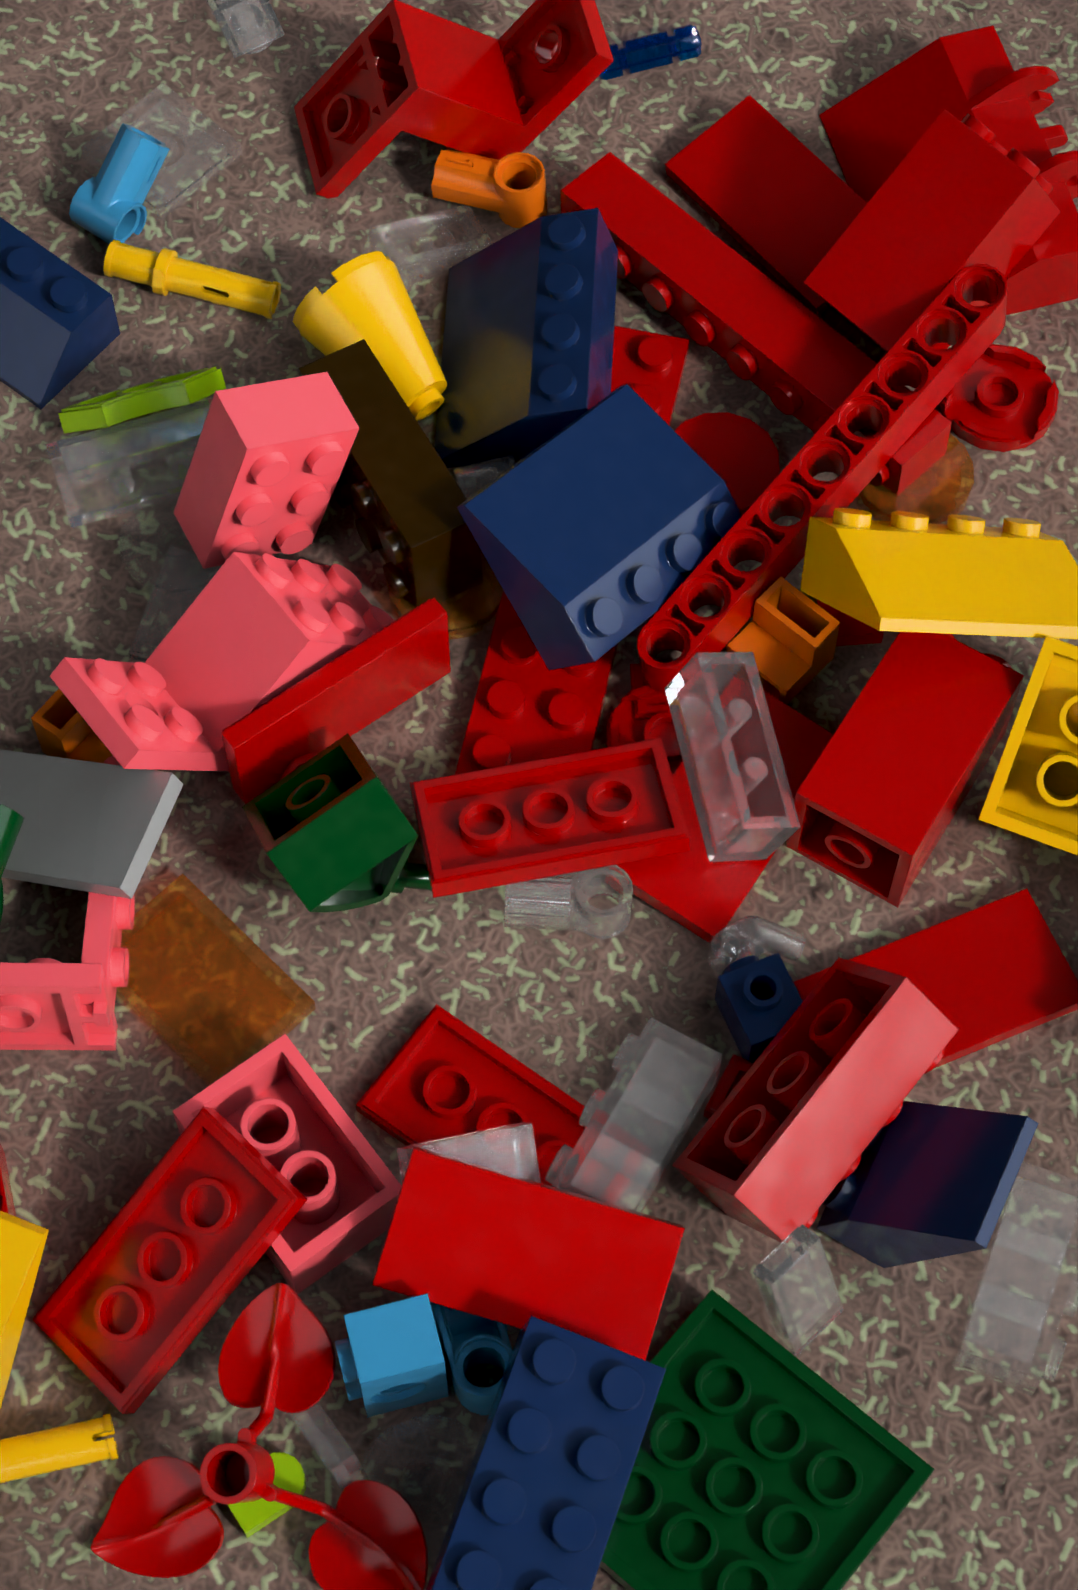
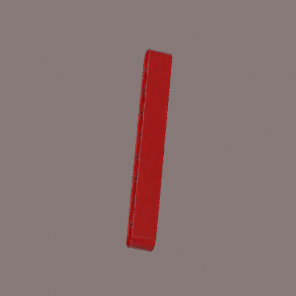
[637,264,1008,694]

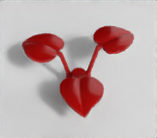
[91,1282,428,1590]

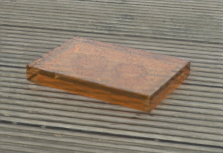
[116,873,316,1086]

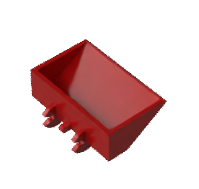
[819,25,1078,315]

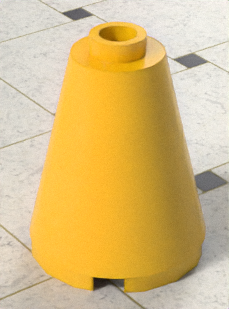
[293,251,447,421]

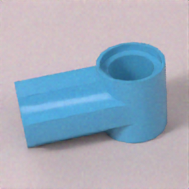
[69,123,170,244]

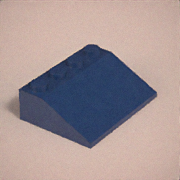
[434,208,618,468]
[457,384,742,670]

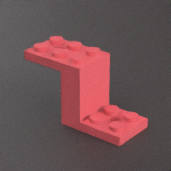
[50,552,395,772]

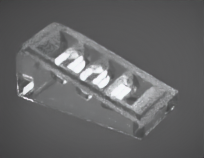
[362,205,493,290]

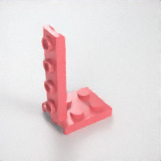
[0,756,135,1051]

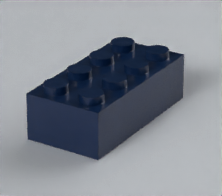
[425,1316,666,1590]

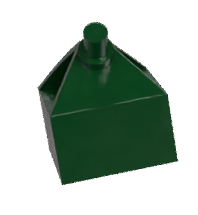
[242,733,432,912]

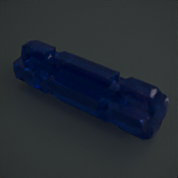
[599,24,702,80]

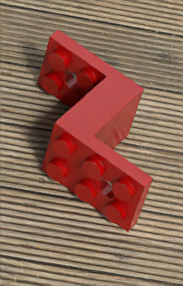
[294,0,614,199]

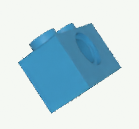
[335,1293,449,1418]

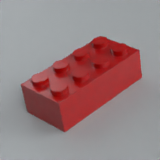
[672,957,959,1247]

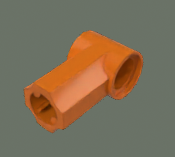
[431,148,548,228]

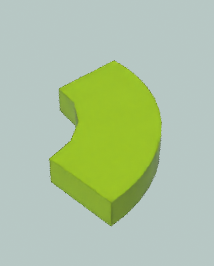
[58,367,226,433]

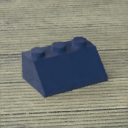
[0,217,120,410]

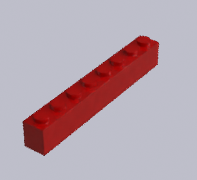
[560,152,952,499]

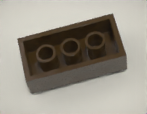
[298,339,483,608]

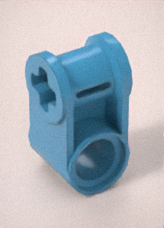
[430,1302,512,1415]

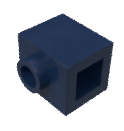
[715,953,803,1063]

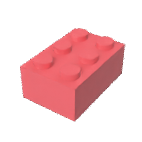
[173,372,359,569]
[172,1034,401,1295]

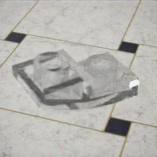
[205,0,285,58]

